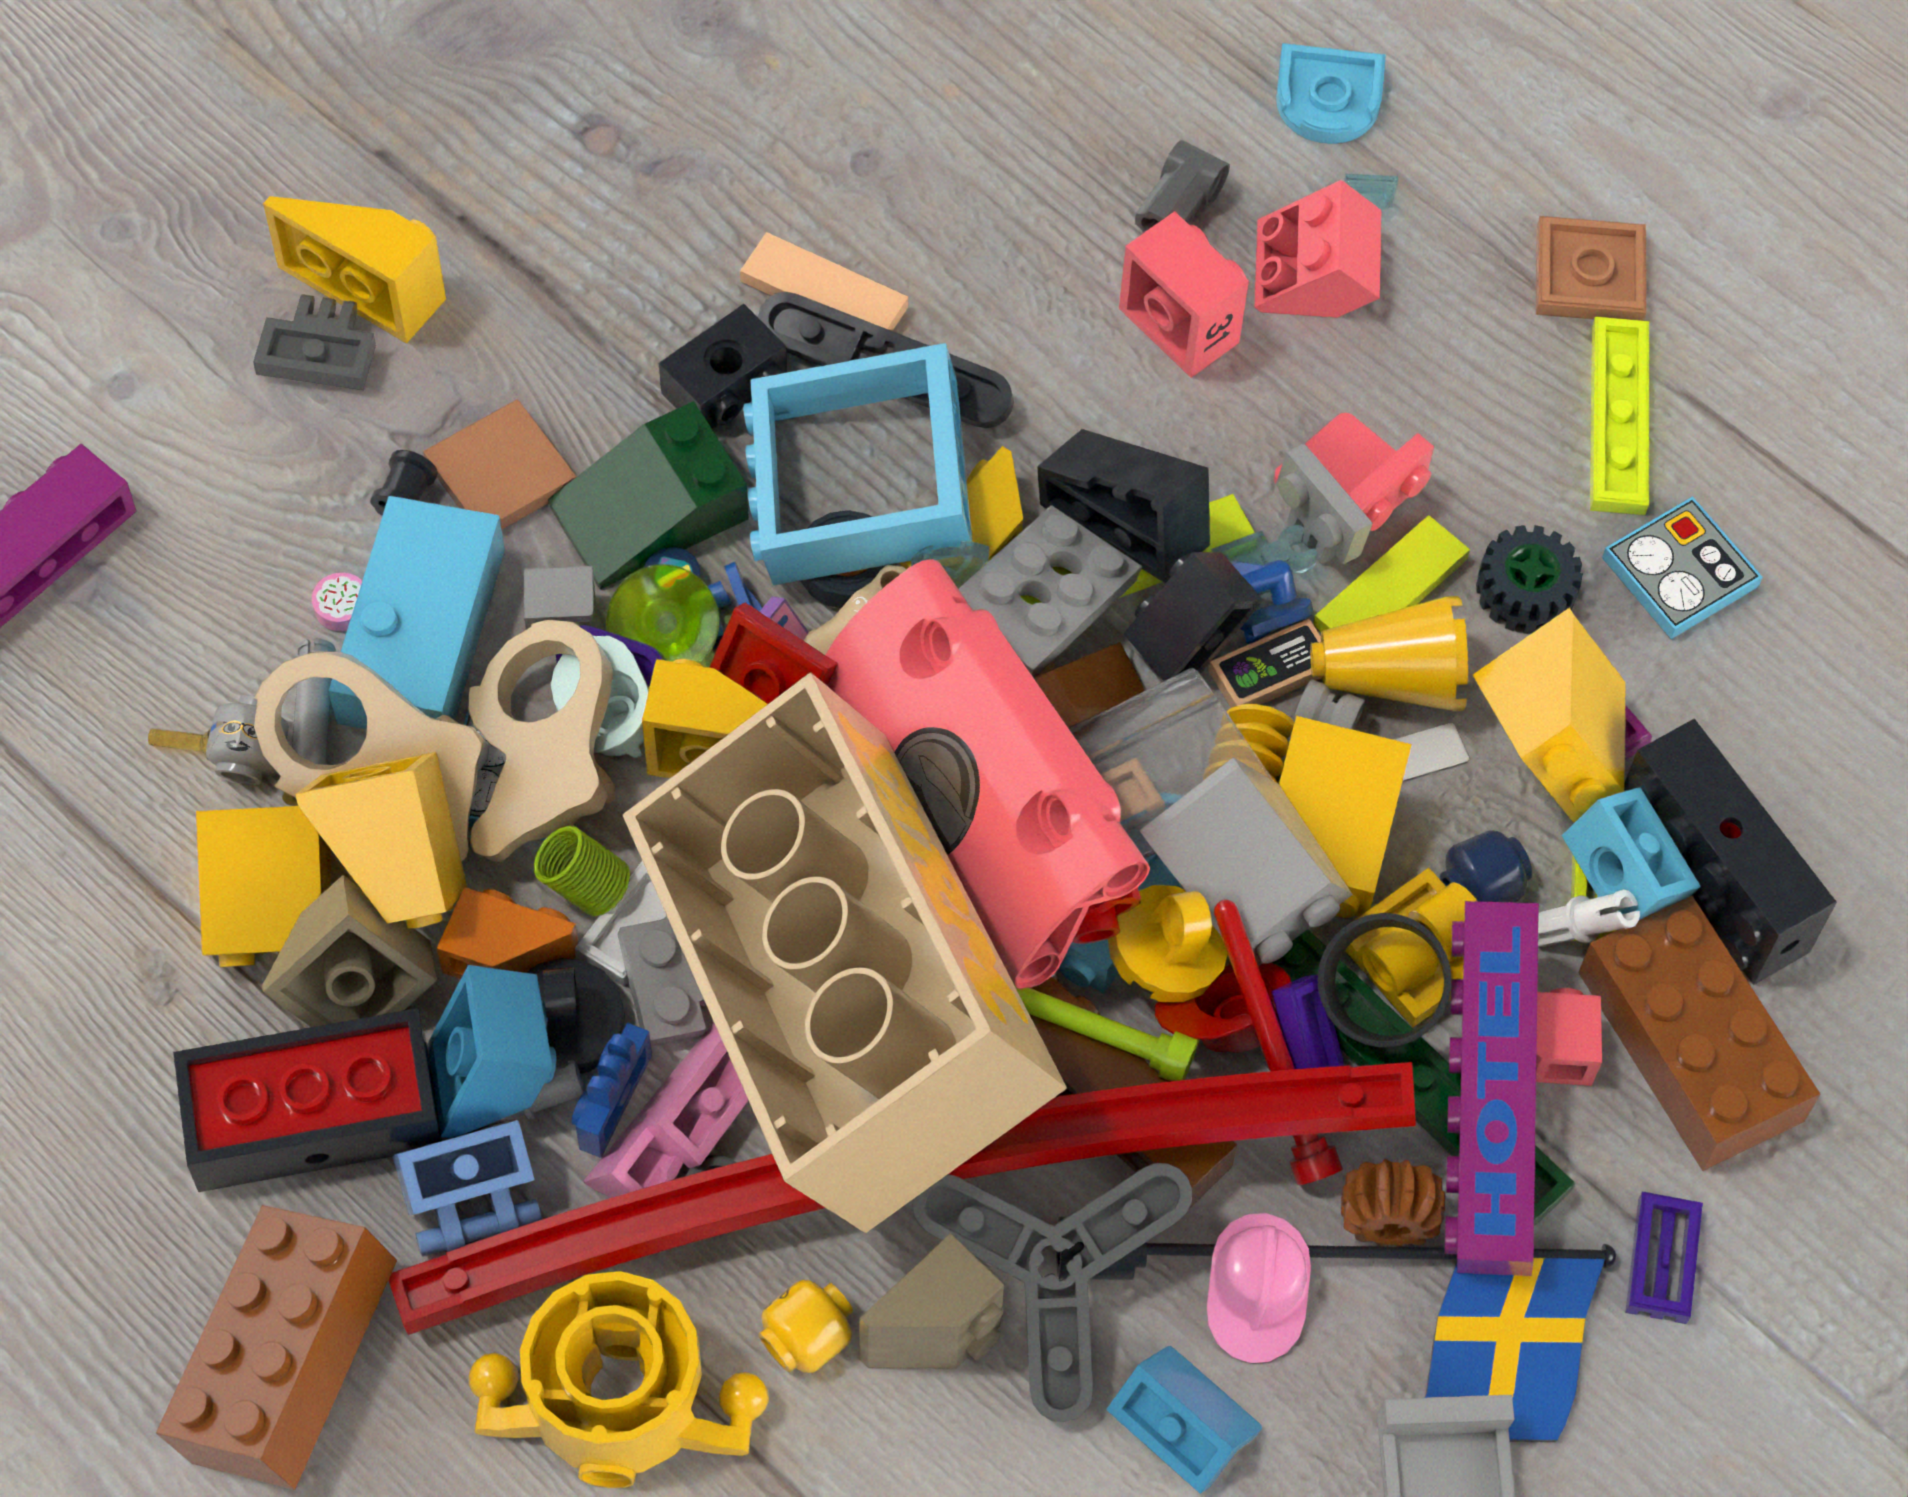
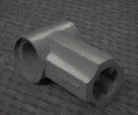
[1135,140,1230,233]

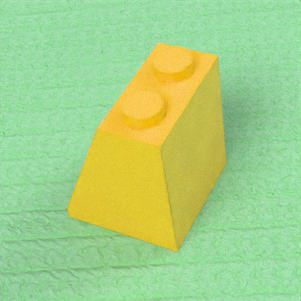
[1472,608,1626,823]
[1279,716,1412,918]
[295,752,468,928]
[196,806,331,967]

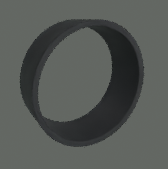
[1318,913,1451,1047]

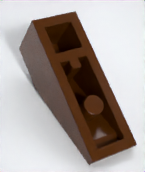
[1034,642,1146,730]

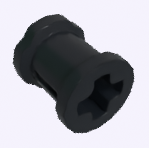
[370,450,438,516]

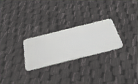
[1393,723,1469,781]

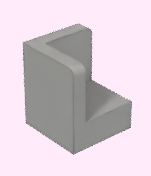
[524,566,596,630]

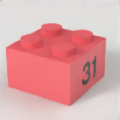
[1119,211,1249,378]

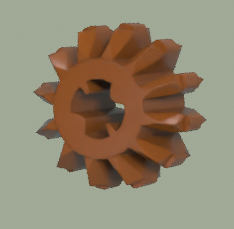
[1341,1158,1446,1247]

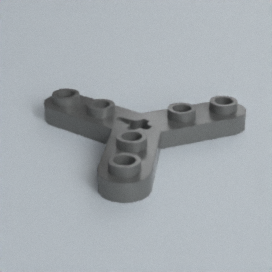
[912,1163,1192,1422]

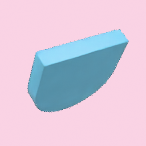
[1276,43,1386,144]

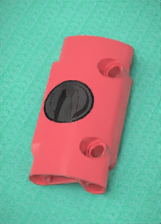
[825,559,1150,989]

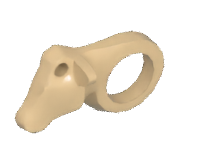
[468,620,616,862]
[254,651,484,861]

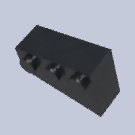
[1037,429,1210,584]

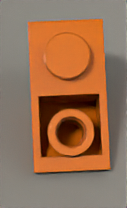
[437,887,579,979]

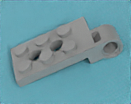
[959,505,1142,678]

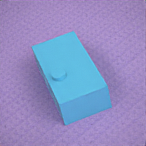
[328,496,505,730]

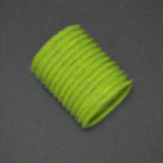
[534,825,630,916]

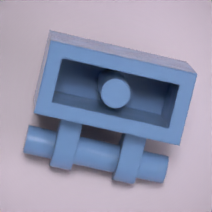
[392,1120,542,1257]

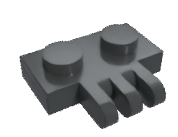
[253,294,376,391]

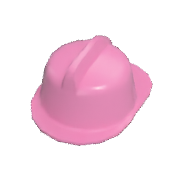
[1207,1213,1311,1363]

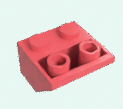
[1254,180,1381,318]

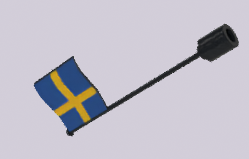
[1056,1217,1616,1442]

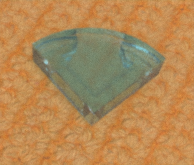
[1344,174,1398,213]
[911,541,989,589]

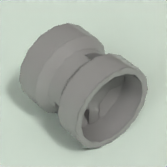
[1293,679,1365,730]

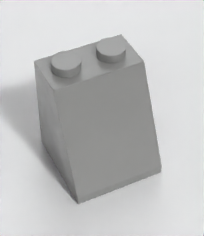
[1140,757,1353,966]

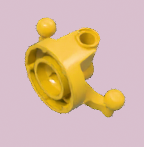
[468,1271,769,1488]

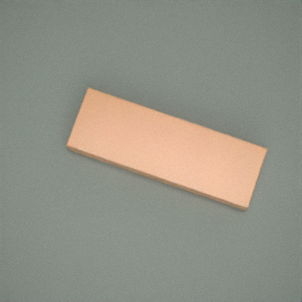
[740,232,908,331]

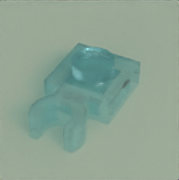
[1211,525,1318,595]

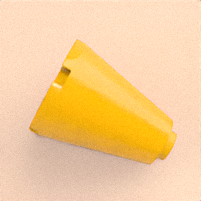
[1310,596,1468,711]

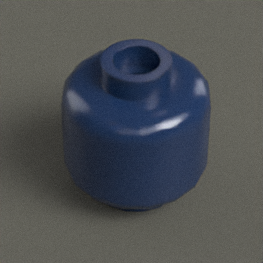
[1440,830,1532,903]

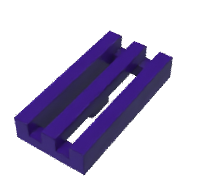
[1625,1191,1703,1324]

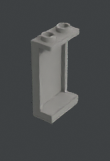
[1377,1395,1515,1497]

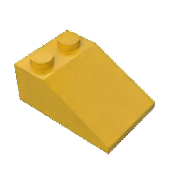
[263,196,446,344]
[642,659,768,778]

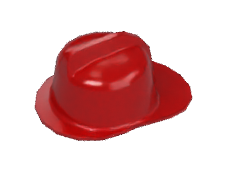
[1155,963,1291,1053]

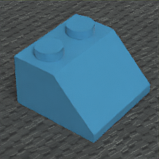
[427,965,557,1138]

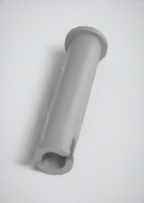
[282,638,336,806]

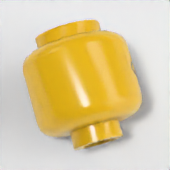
[758,1280,853,1373]

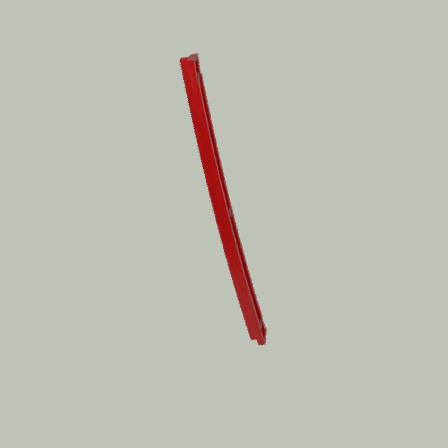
[388,1062,1416,1335]

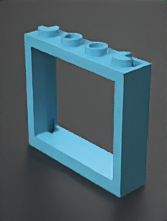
[743,343,973,585]

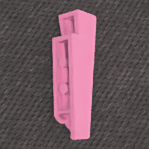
[583,1023,749,1198]

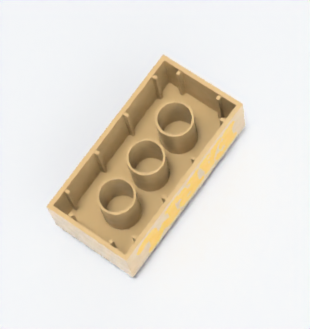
[622,672,1067,1233]

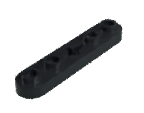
[758,292,1014,428]

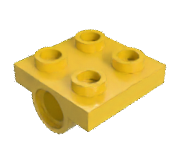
[1339,868,1478,1028]

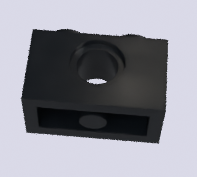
[658,304,787,429]

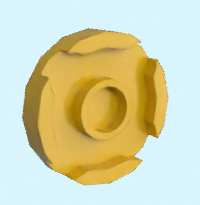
[1108,885,1228,1003]

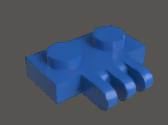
[571,1023,652,1158]

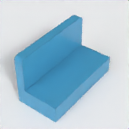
[1106,1346,1262,1494]

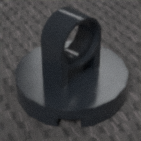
[526,958,625,1074]

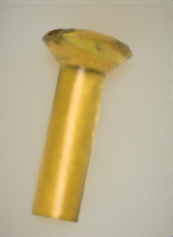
[148,728,211,761]

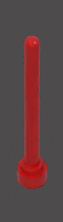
[1214,899,1343,1185]

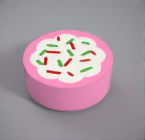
[312,573,362,632]

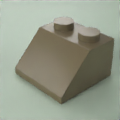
[262,875,437,1027]
[859,1233,1005,1369]

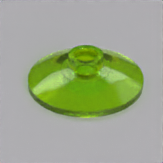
[606,564,720,664]

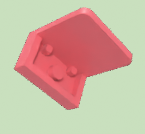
[1274,413,1434,531]

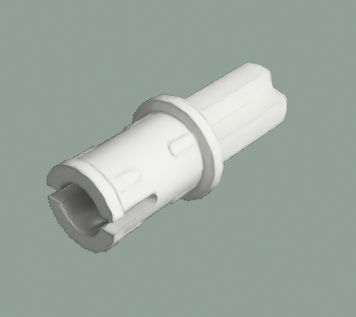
[1538,889,1640,947]

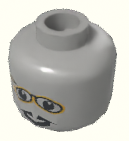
[206,695,289,785]

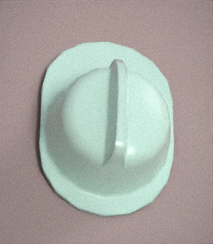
[551,636,649,758]

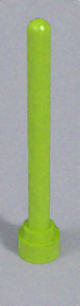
[1012,981,1199,1081]

